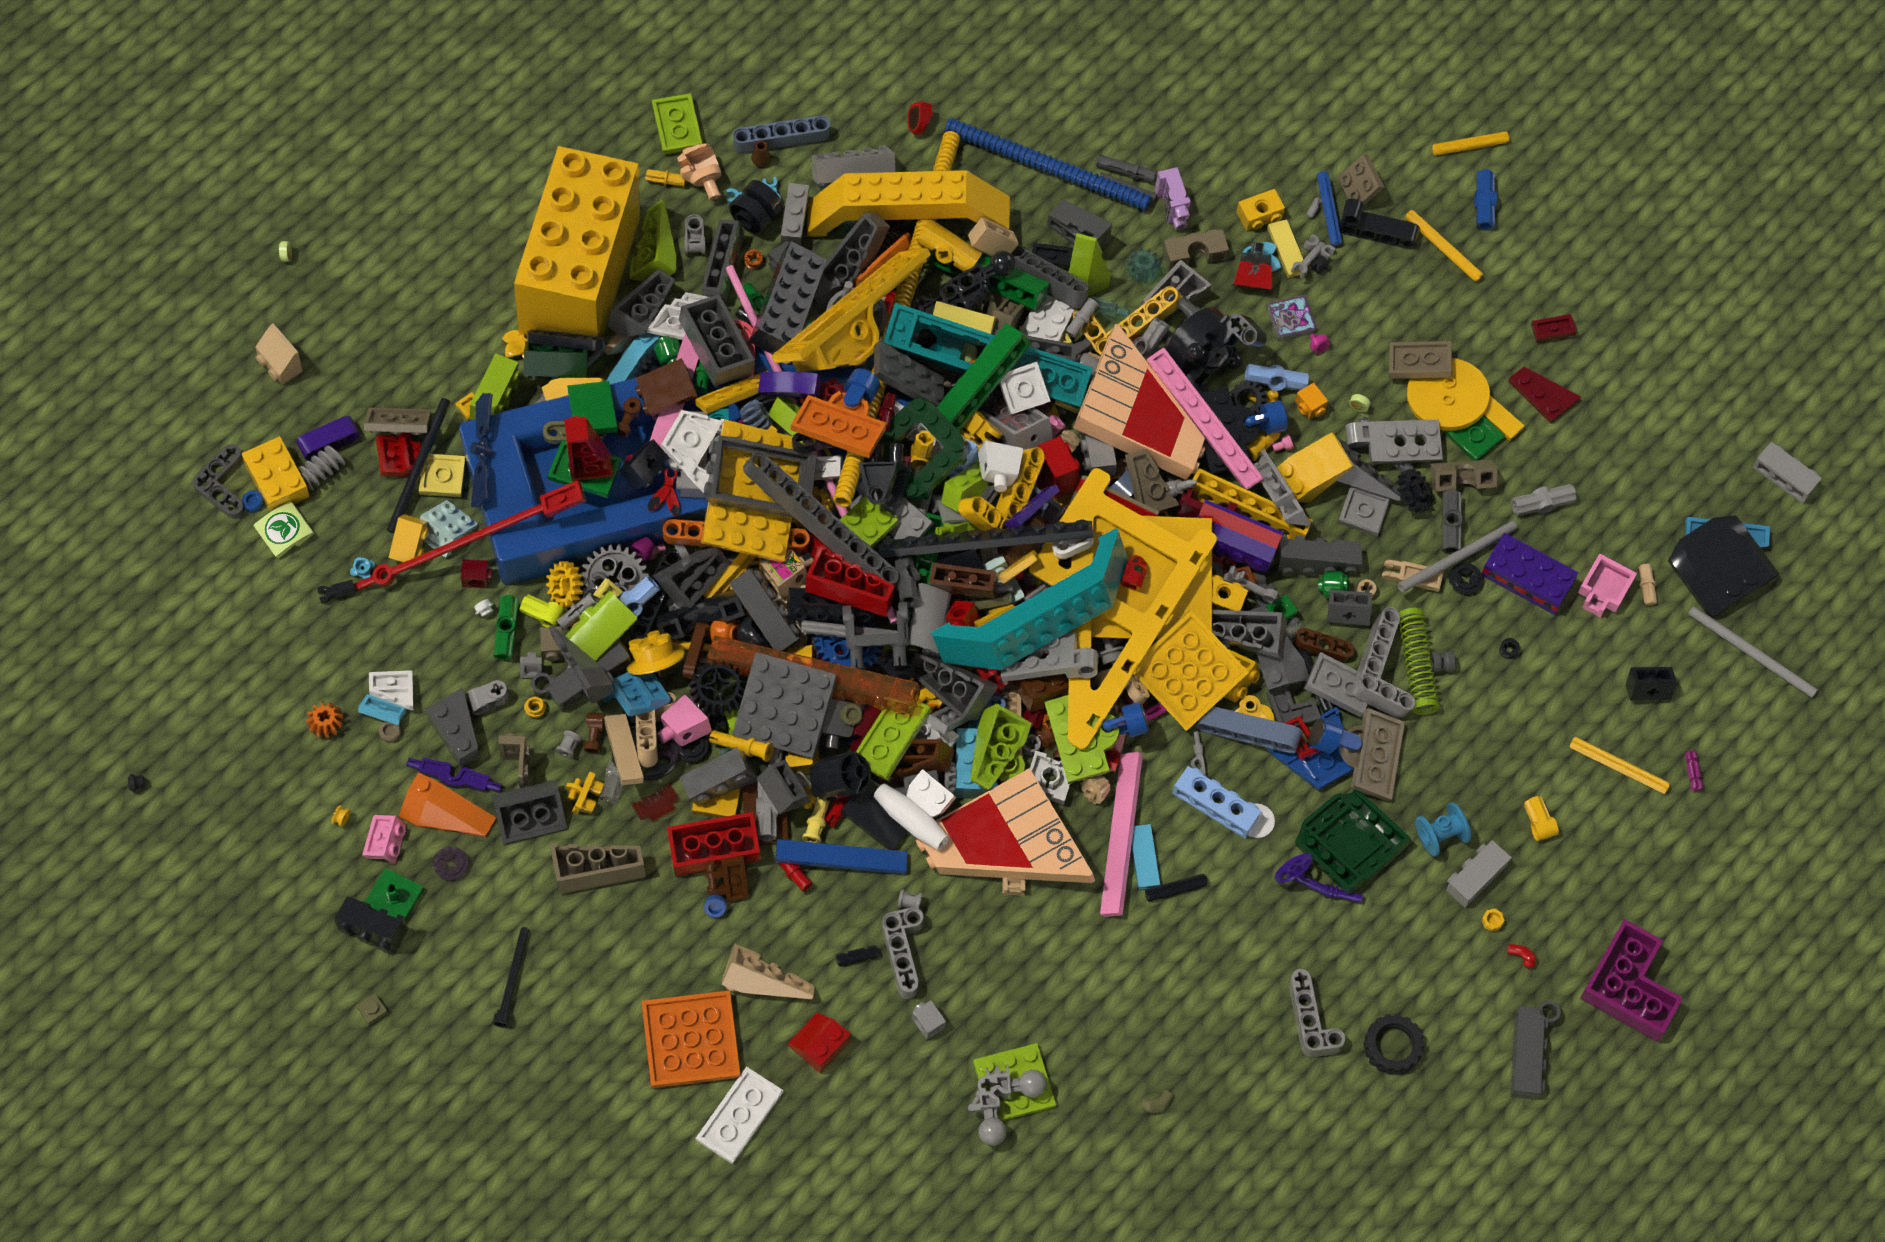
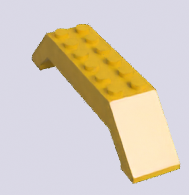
[806,170,1010,237]

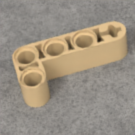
[636,692,676,767]

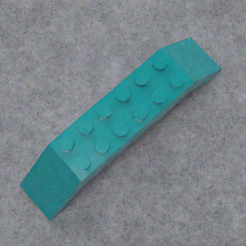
[931,528,1128,670]

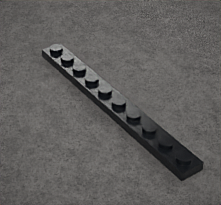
[879,520,1093,558]

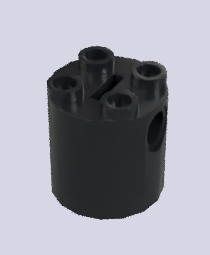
[810,751,871,801]

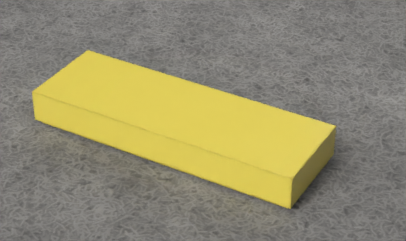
[1267,219,1308,278]
[933,301,996,334]

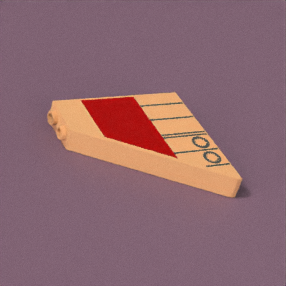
[1073,324,1205,480]
[915,768,1095,883]

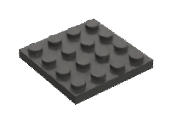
[732,652,838,759]

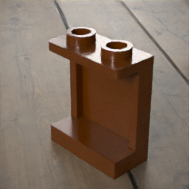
[635,358,699,421]

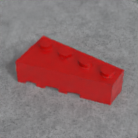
[805,544,894,617]

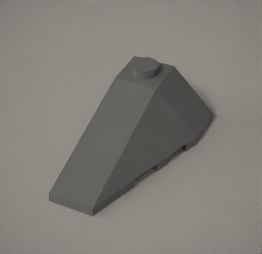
[549,625,615,704]

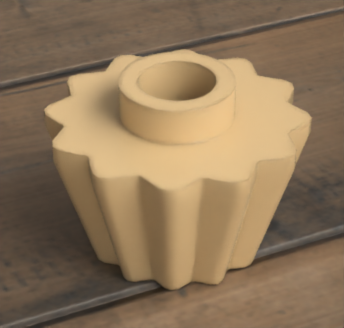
[1081,775,1111,804]

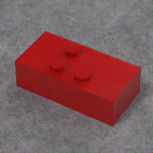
[667,812,761,876]

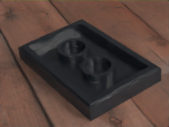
[840,781,907,850]

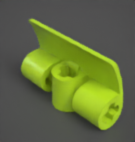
[565,590,638,661]

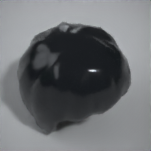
[736,615,771,653]

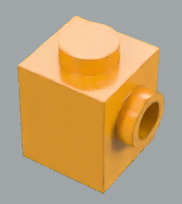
[1295,383,1328,420]

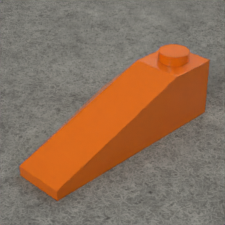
[399,772,497,837]

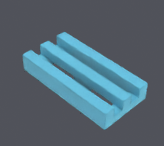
[358,694,407,725]

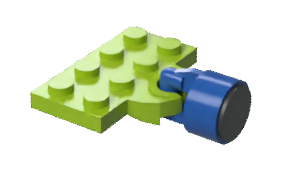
[1045,695,1149,784]

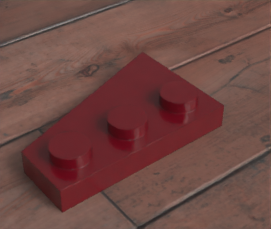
[1508,366,1581,424]

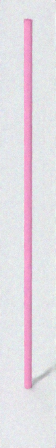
[726,265,897,625]

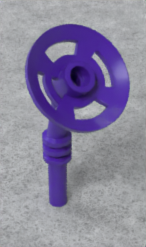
[1274,853,1363,903]

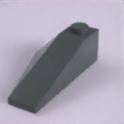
[1337,438,1401,501]
[1248,605,1309,691]

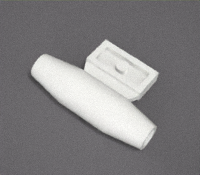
[874,769,956,850]

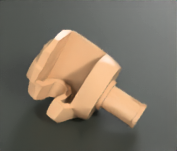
[677,143,721,201]

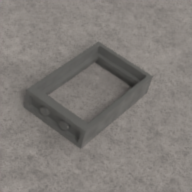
[704,435,817,519]

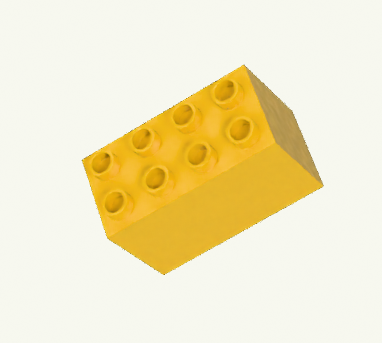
[514,146,640,352]

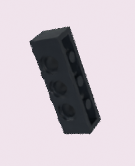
[787,588,875,624]

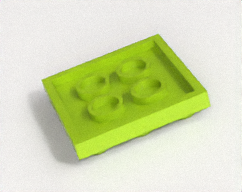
[973,1043,1056,1122]

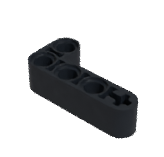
[1339,198,1420,249]

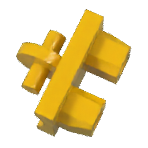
[565,772,604,814]

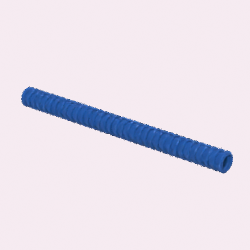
[945,117,1151,211]

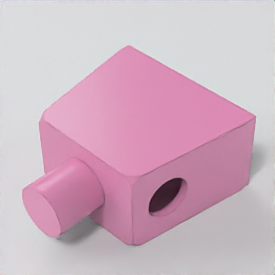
[656,695,712,746]

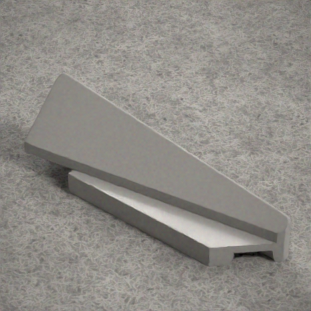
[1254,449,1311,526]

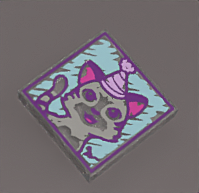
[1266,295,1317,341]

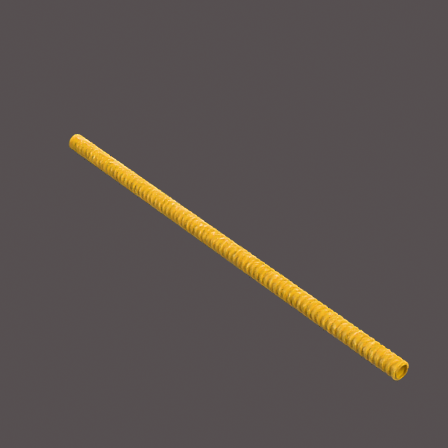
[833,131,961,507]

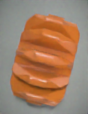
[306,701,344,739]

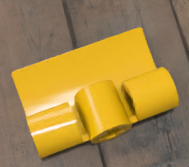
[917,219,982,272]

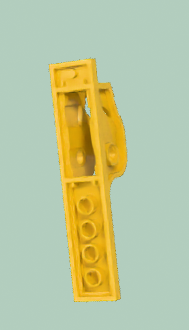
[771,248,931,372]

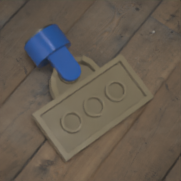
[1309,708,1405,802]

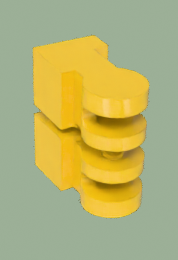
[959,411,1003,451]

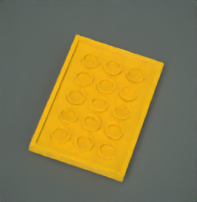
[701,420,802,563]

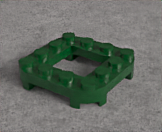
[869,398,969,500]

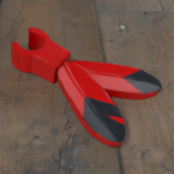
[648,469,680,516]

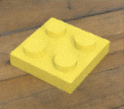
[419,454,466,497]

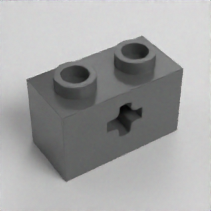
[1327,590,1372,626]

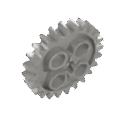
[580,544,649,604]

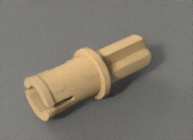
[1638,564,1657,606]

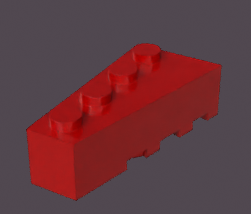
[564,416,614,481]

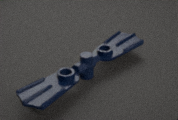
[470,393,493,508]

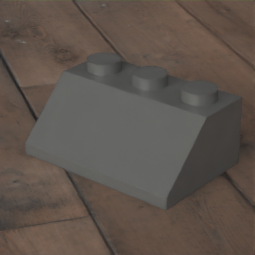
[491,780,567,844]

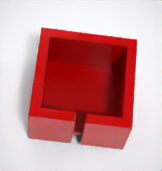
[1038,436,1081,500]

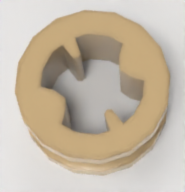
[1356,579,1376,598]

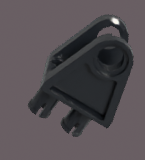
[859,443,912,511]

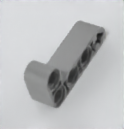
[882,907,923,999]
[1289,969,1345,1057]

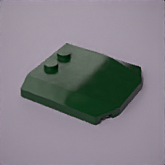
[1295,789,1411,895]

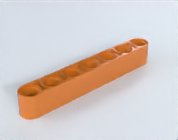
[663,519,810,553]

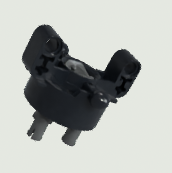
[1162,297,1267,393]

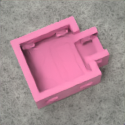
[1578,554,1637,618]

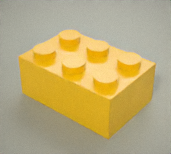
[241,436,309,512]

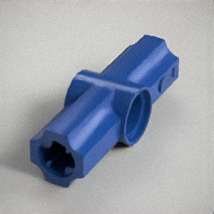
[1474,169,1497,231]

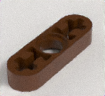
[683,622,709,679]
[1293,628,1354,662]

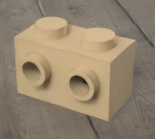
[968,217,1019,257]

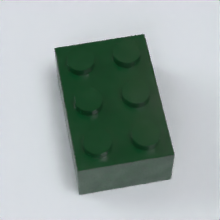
[524,342,588,380]

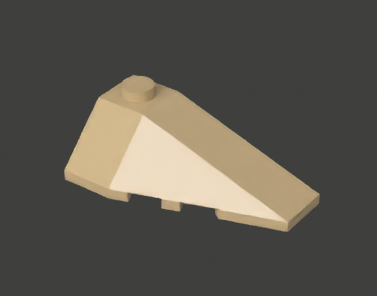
[721,944,815,999]

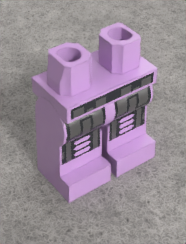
[1154,167,1191,231]

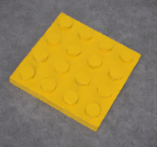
[1128,610,1249,731]

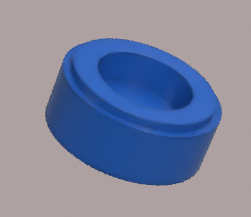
[242,491,264,513]
[704,895,726,918]

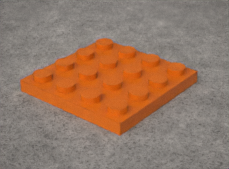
[641,990,740,1089]

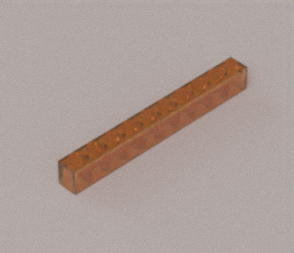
[707,636,921,715]

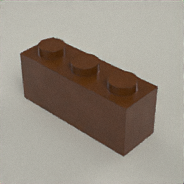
[929,563,999,599]

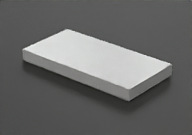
[696,1066,784,1165]

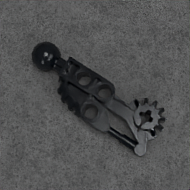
[910,250,1016,346]

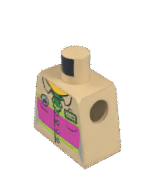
[759,549,813,600]

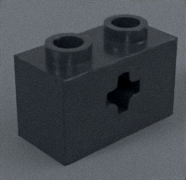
[619,439,670,490]
[1625,667,1677,700]

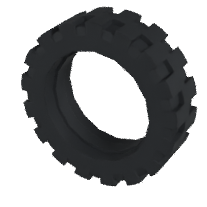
[1364,1014,1425,1075]

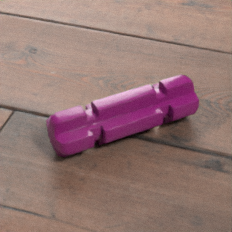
[1685,750,1704,792]

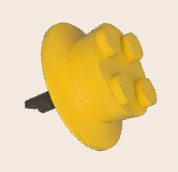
[627,630,685,690]

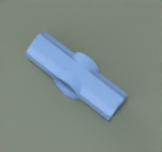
[1244,364,1309,391]
[619,576,660,616]

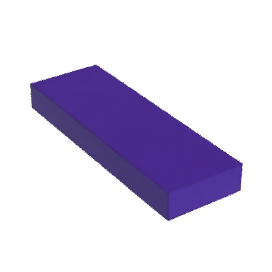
[1005,485,1060,528]

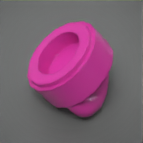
[1310,333,1331,354]

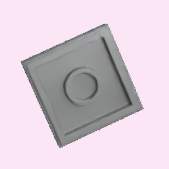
[1338,486,1390,536]

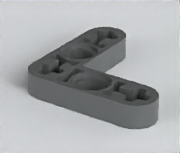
[193,444,244,519]

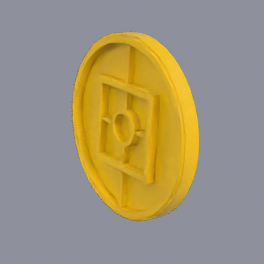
[1407,358,1490,431]

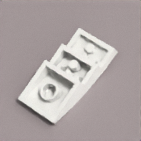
[647,292,708,340]

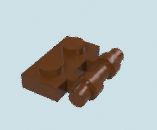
[705,856,749,902]

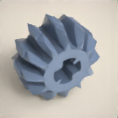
[740,399,773,430]

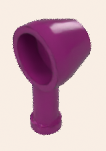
[630,537,655,565]

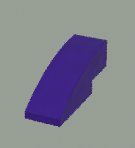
[758,371,821,398]

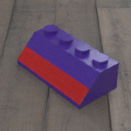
[1198,499,1284,573]

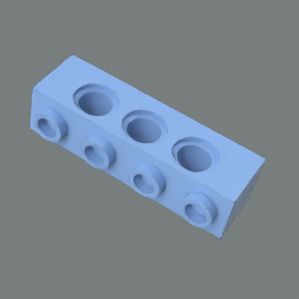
[1172,766,1261,839]

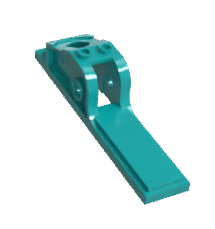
[883,303,1093,407]

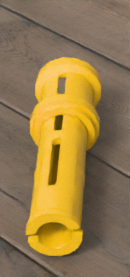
[709,730,774,762]

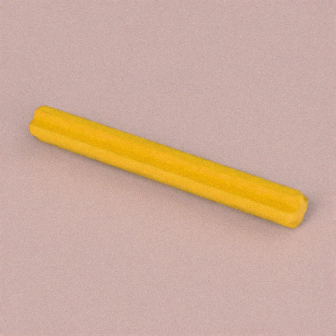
[1405,210,1483,282]
[1570,737,1670,794]

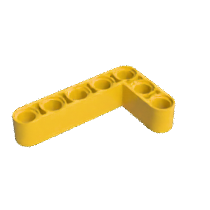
[1073,286,1183,355]
[958,447,1045,531]

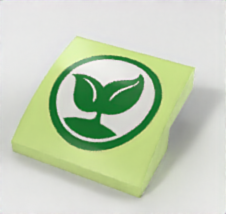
[253,501,314,558]

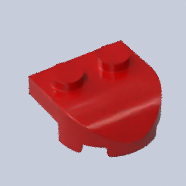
[376,432,421,477]

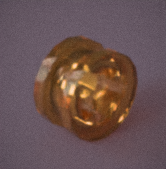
[1035,726,1055,748]

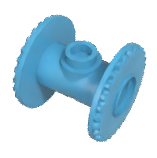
[1415,802,1471,856]

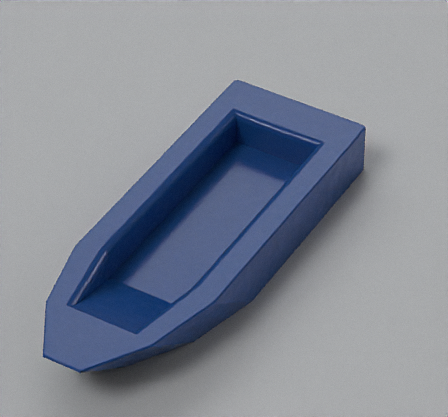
[459,346,914,585]

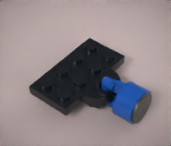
[1195,387,1289,474]

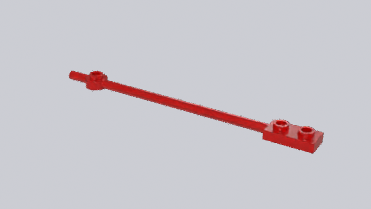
[354,480,586,591]

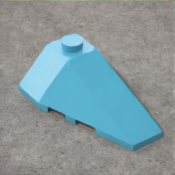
[605,330,661,384]

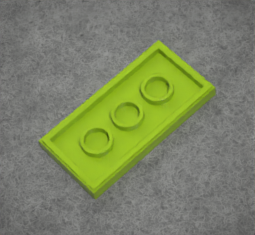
[856,691,932,780]

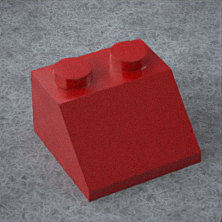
[787,1013,851,1074]

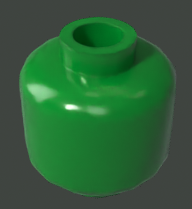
[654,335,681,366]
[1318,571,1349,599]

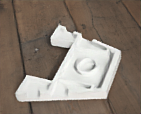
[660,410,724,493]

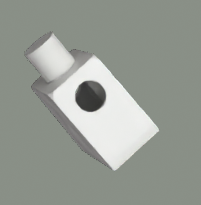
[978,440,1023,492]

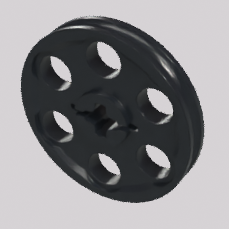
[612,727,677,781]

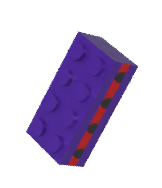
[1481,532,1579,615]

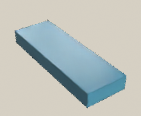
[1131,824,1160,890]

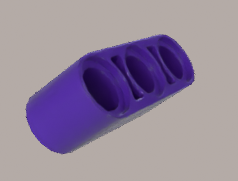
[296,416,360,461]

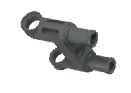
[842,602,909,669]

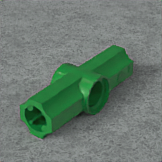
[493,595,519,661]

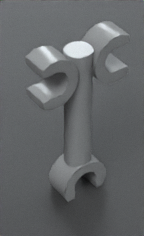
[1291,234,1335,278]
[1223,566,1278,604]

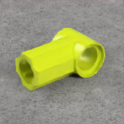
[519,594,565,627]

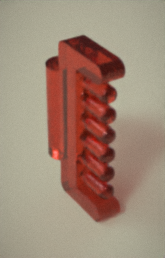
[632,784,678,822]

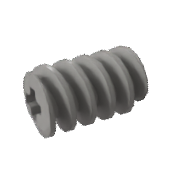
[298,446,346,490]

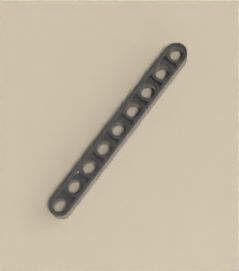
[743,452,899,585]

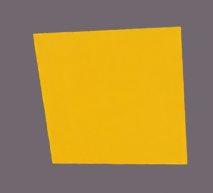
[1091,516,1212,640]

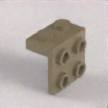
[498,733,531,788]

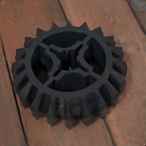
[689,660,747,718]

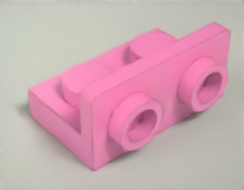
[362,815,406,864]

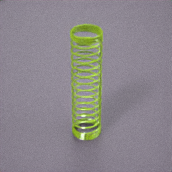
[1399,608,1440,715]

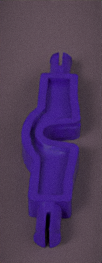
[406,757,502,793]

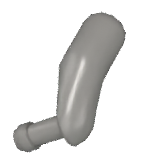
[1306,197,1322,218]

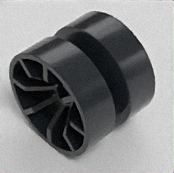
[729,180,783,235]

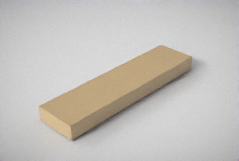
[604,714,643,785]

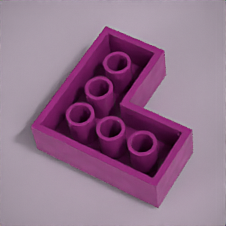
[1580,919,1683,1042]

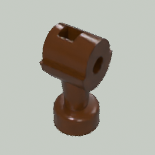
[614,397,641,438]
[583,713,606,754]

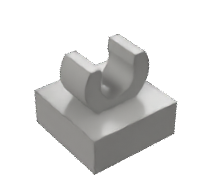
[520,652,543,678]

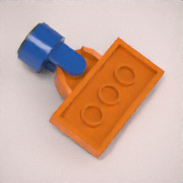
[791,369,887,458]

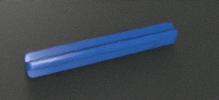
[1317,171,1342,246]

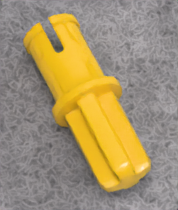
[645,169,686,187]

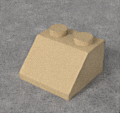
[255,323,303,385]

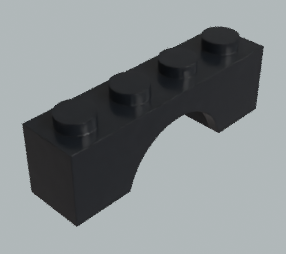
[657,589,745,641]

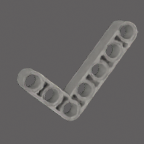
[1352,607,1415,719]

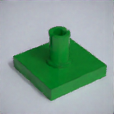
[365,868,424,921]

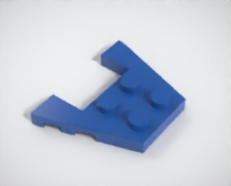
[1266,707,1354,791]

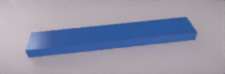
[775,839,907,874]

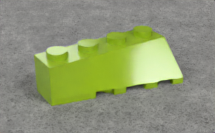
[941,461,1002,512]

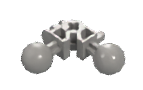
[968,1065,1047,1146]

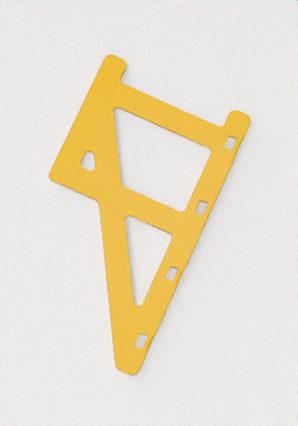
[1029,468,1217,750]

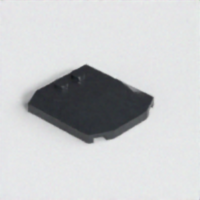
[1668,515,1779,618]

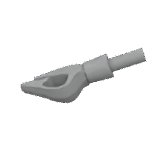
[1191,731,1206,777]

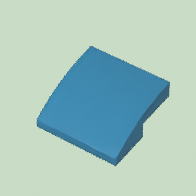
[612,673,671,716]

